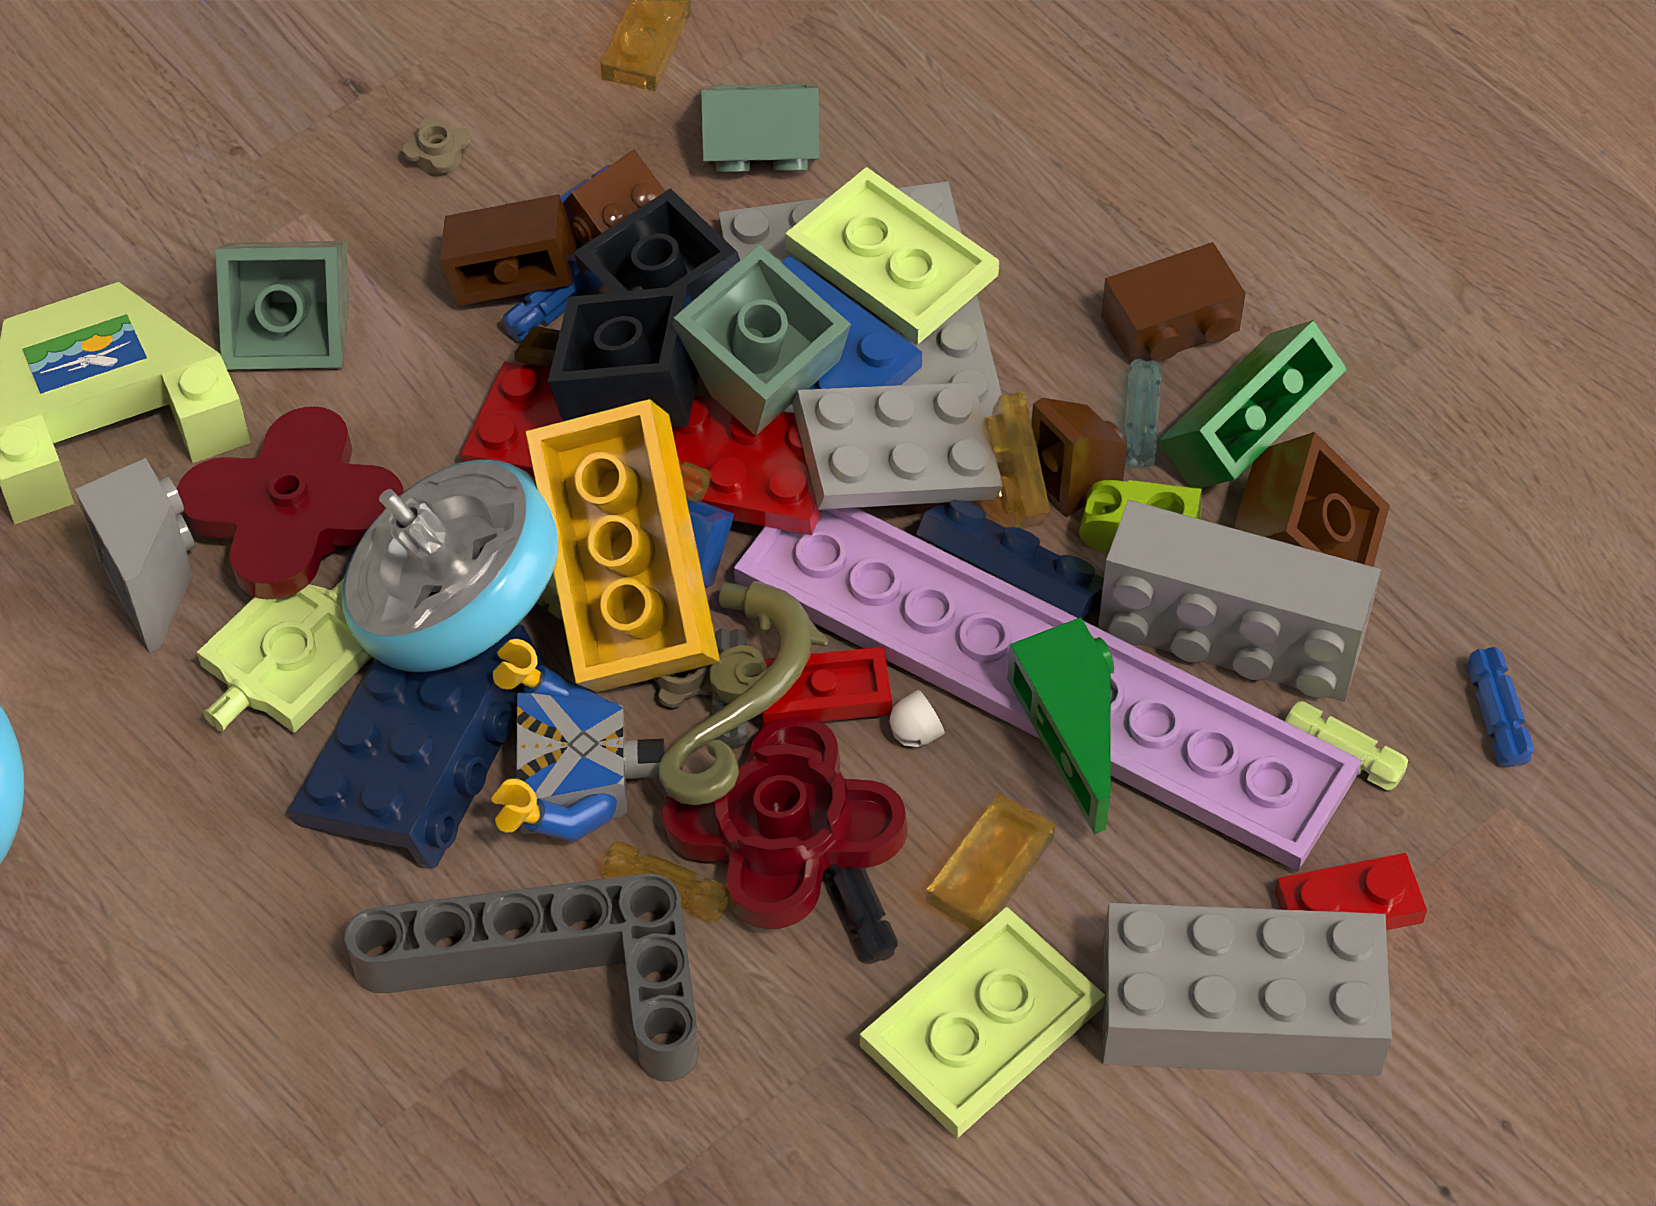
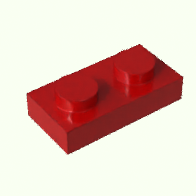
[756,646,892,728]
[1275,853,1427,930]

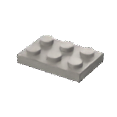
[792,382,1003,510]

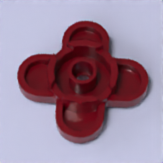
[177,407,404,600]
[662,716,908,929]

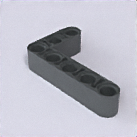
[344,873,699,1082]

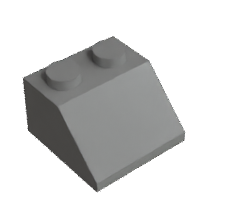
[74,458,195,653]

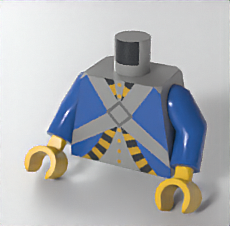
[491,639,665,842]

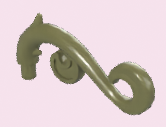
[658,581,828,806]

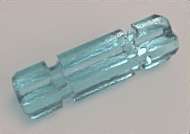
[1124,359,1162,469]

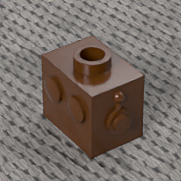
[563,149,665,246]

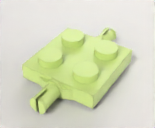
[197,578,372,733]

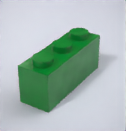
[1158,320,1347,488]

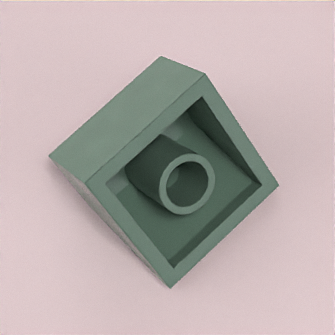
[701,83,820,172]
[215,241,349,369]
[672,244,851,435]

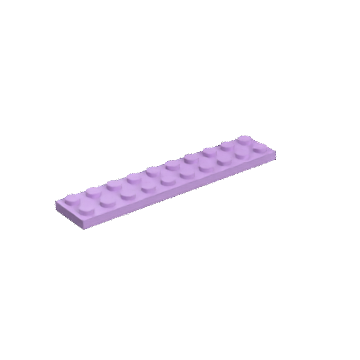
[734,507,1362,871]

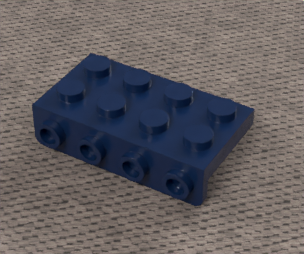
[288,624,542,868]

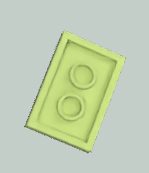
[785,167,999,345]
[860,907,1105,1138]

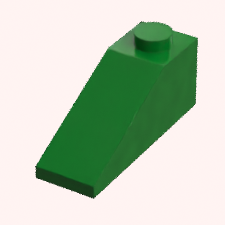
[1007,617,1114,834]

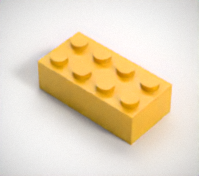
[526,399,720,692]

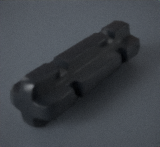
[823,864,898,964]

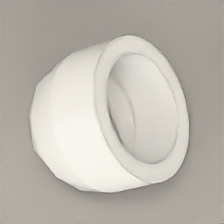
[889,690,945,748]

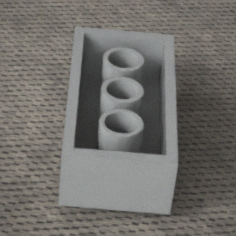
[1098,500,1381,702]
[1103,903,1392,1076]

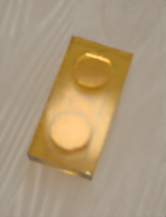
[601,0,691,92]
[985,391,1050,529]
[926,793,1056,932]

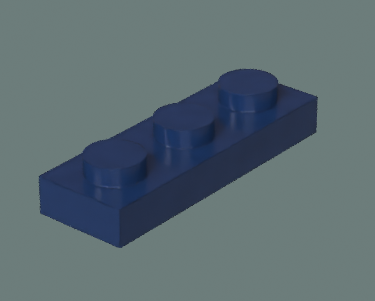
[917,500,1104,618]

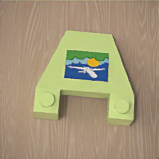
[0,282,251,524]

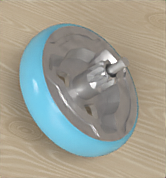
[342,460,558,672]

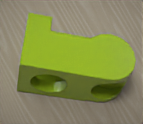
[1079,480,1202,553]

